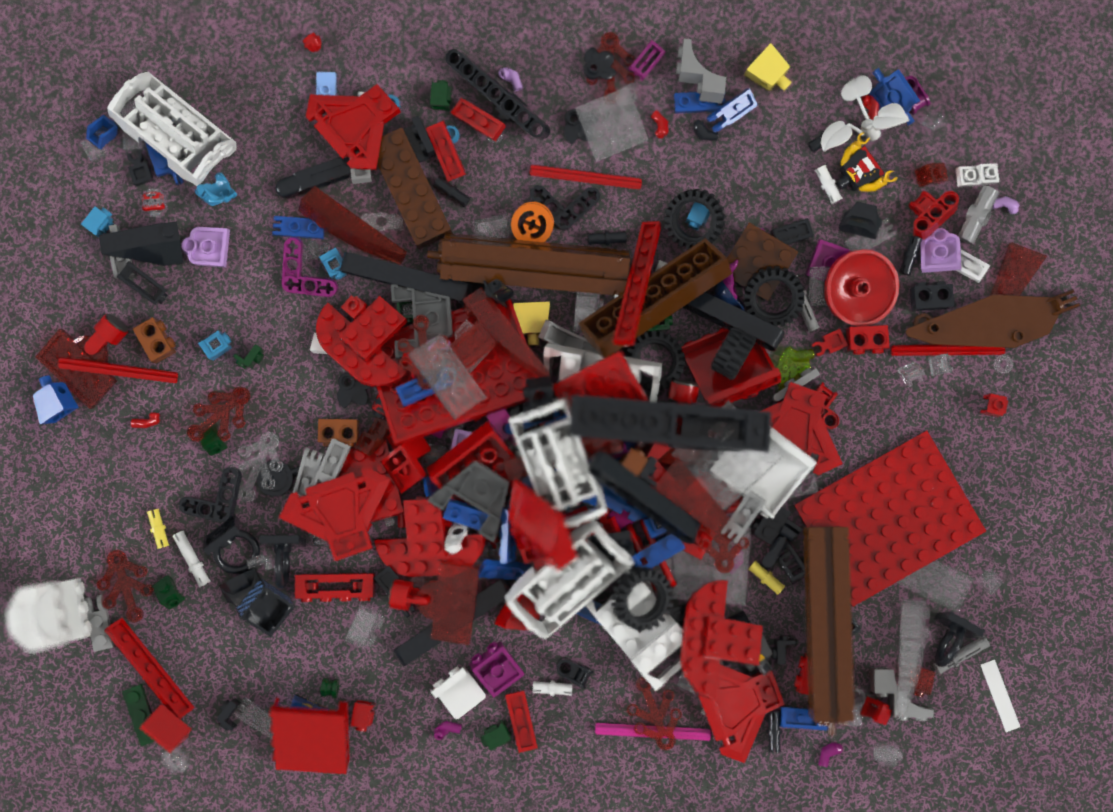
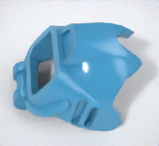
[195,172,237,206]

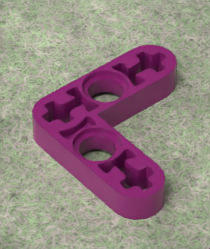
[282,237,338,297]

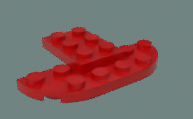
[316,296,408,387]
[374,498,486,577]
[681,580,763,700]

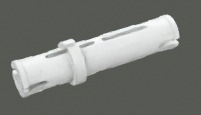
[172,531,211,587]

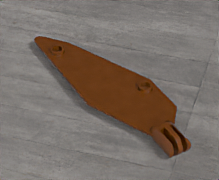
[906,289,1080,348]

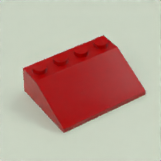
[427,421,527,506]
[508,478,577,571]

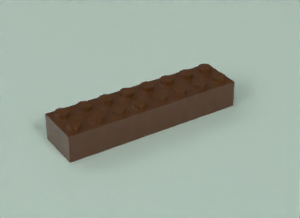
[578,238,732,358]

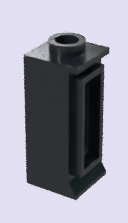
[116,261,168,305]

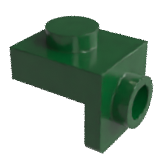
[233,344,265,369]
[197,421,228,456]
[152,575,185,610]

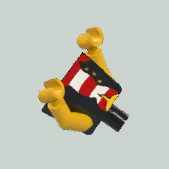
[836,132,898,192]

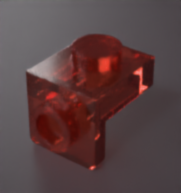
[915,163,949,187]

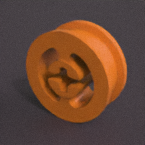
[511,201,554,242]

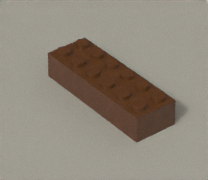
[378,127,452,250]

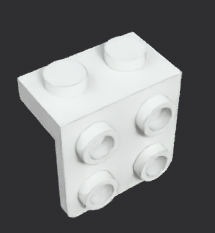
[431,665,486,719]

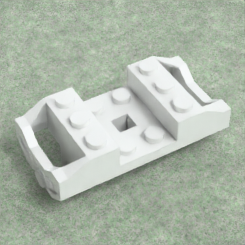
[107,72,236,186]
[542,343,662,409]
[508,397,608,527]
[505,519,634,639]
[586,567,683,691]
[6,578,92,652]

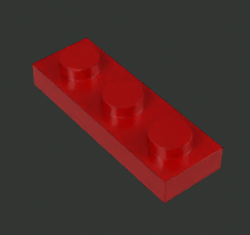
[451,98,506,142]
[425,120,466,182]
[505,690,538,753]

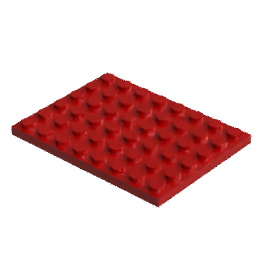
[377,298,538,446]
[793,431,986,607]

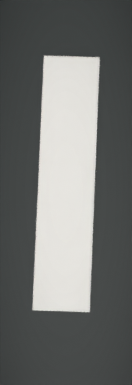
[981,660,1020,732]

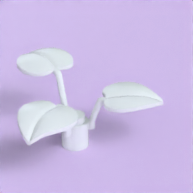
[821,75,909,152]

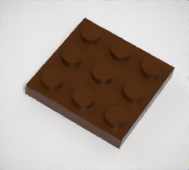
[727,222,799,301]

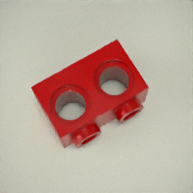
[846,325,890,355]

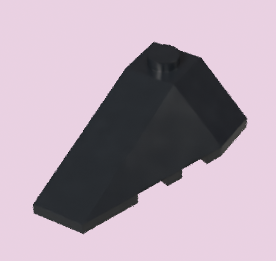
[99,221,184,266]

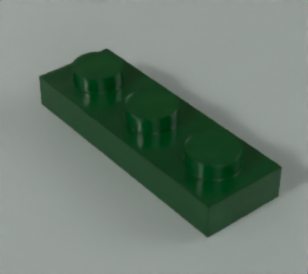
[122,684,155,746]

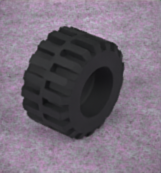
[711,326,756,380]

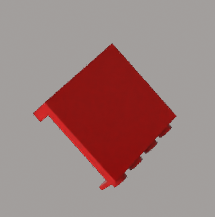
[681,328,781,407]
[269,698,350,774]

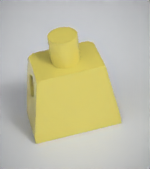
[744,43,792,91]
[513,302,550,346]

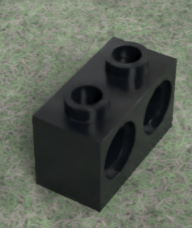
[910,281,955,312]
[522,376,554,423]

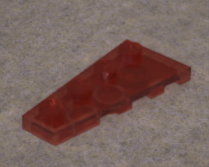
[990,242,1047,296]
[654,456,730,536]

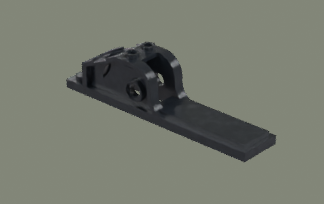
[569,395,771,452]

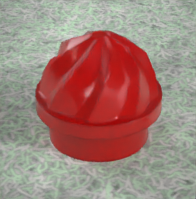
[302,32,322,52]

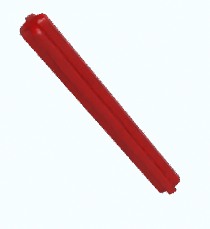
[530,165,642,189]
[890,345,1005,356]
[58,357,178,383]

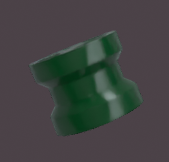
[320,677,340,698]

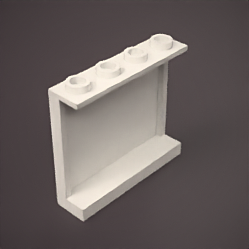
[710,427,817,519]

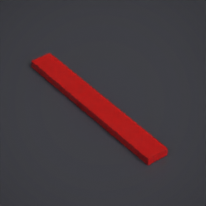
[613,221,662,345]

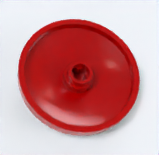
[824,249,899,326]

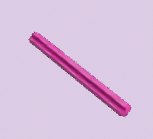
[595,723,711,741]

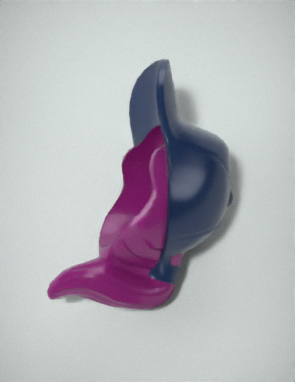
[714,260,745,311]

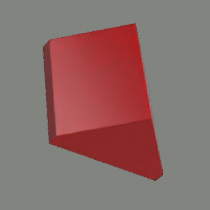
[140,704,191,753]

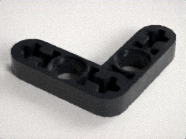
[530,185,601,231]
[179,467,242,522]

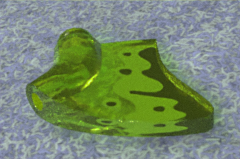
[777,346,815,390]

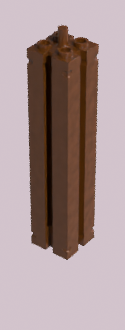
[427,233,630,296]
[803,527,855,735]

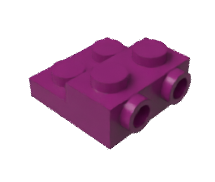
[469,641,525,698]

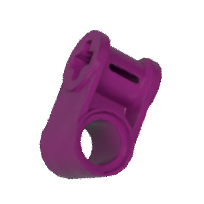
[905,76,930,115]

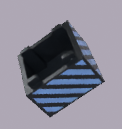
[236,578,296,637]

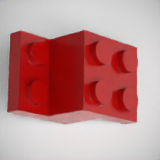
[381,433,432,494]

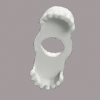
[445,522,468,554]

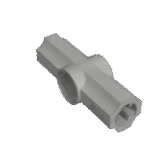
[958,186,999,244]

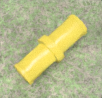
[147,508,169,549]
[748,560,785,595]

